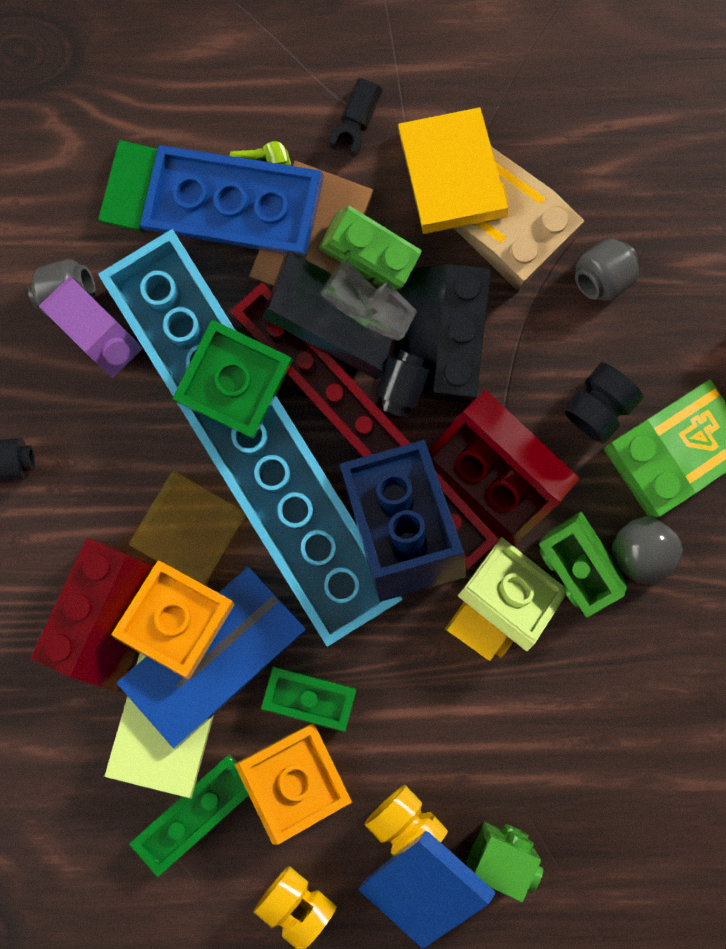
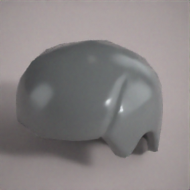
[612,516,683,585]

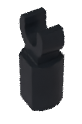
[330,78,383,158]

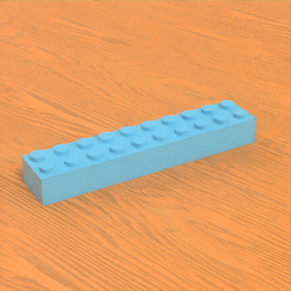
[98,229,403,647]

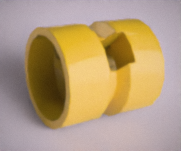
[365,785,448,856]
[253,866,337,949]

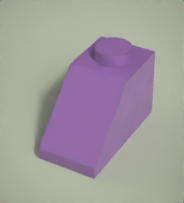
[39,276,143,378]

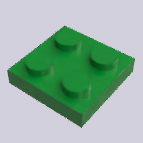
[172,320,293,439]

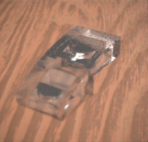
[321,260,417,341]

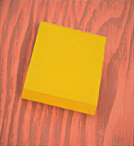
[398,107,508,234]

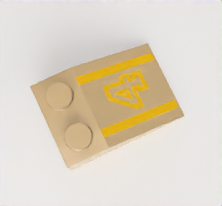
[454,146,584,292]

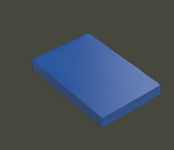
[358,831,495,949]

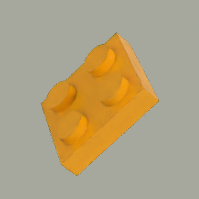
[111,560,234,681]
[234,723,352,845]

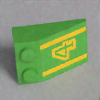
[603,379,726,518]

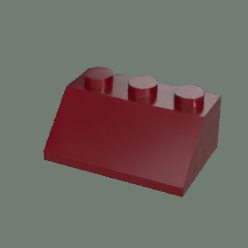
[428,390,580,546]
[30,538,154,692]

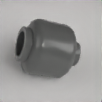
[575,238,639,302]
[28,259,96,318]

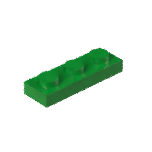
[129,753,249,877]

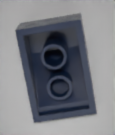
[339,440,466,602]

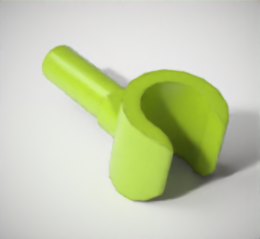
[230,141,291,166]

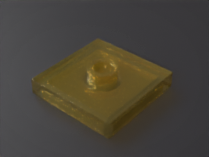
[129,470,246,586]

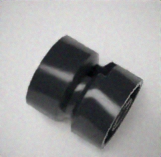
[561,362,644,444]

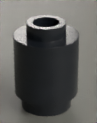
[375,350,430,418]
[0,437,35,483]

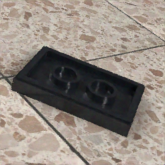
[262,250,400,379]

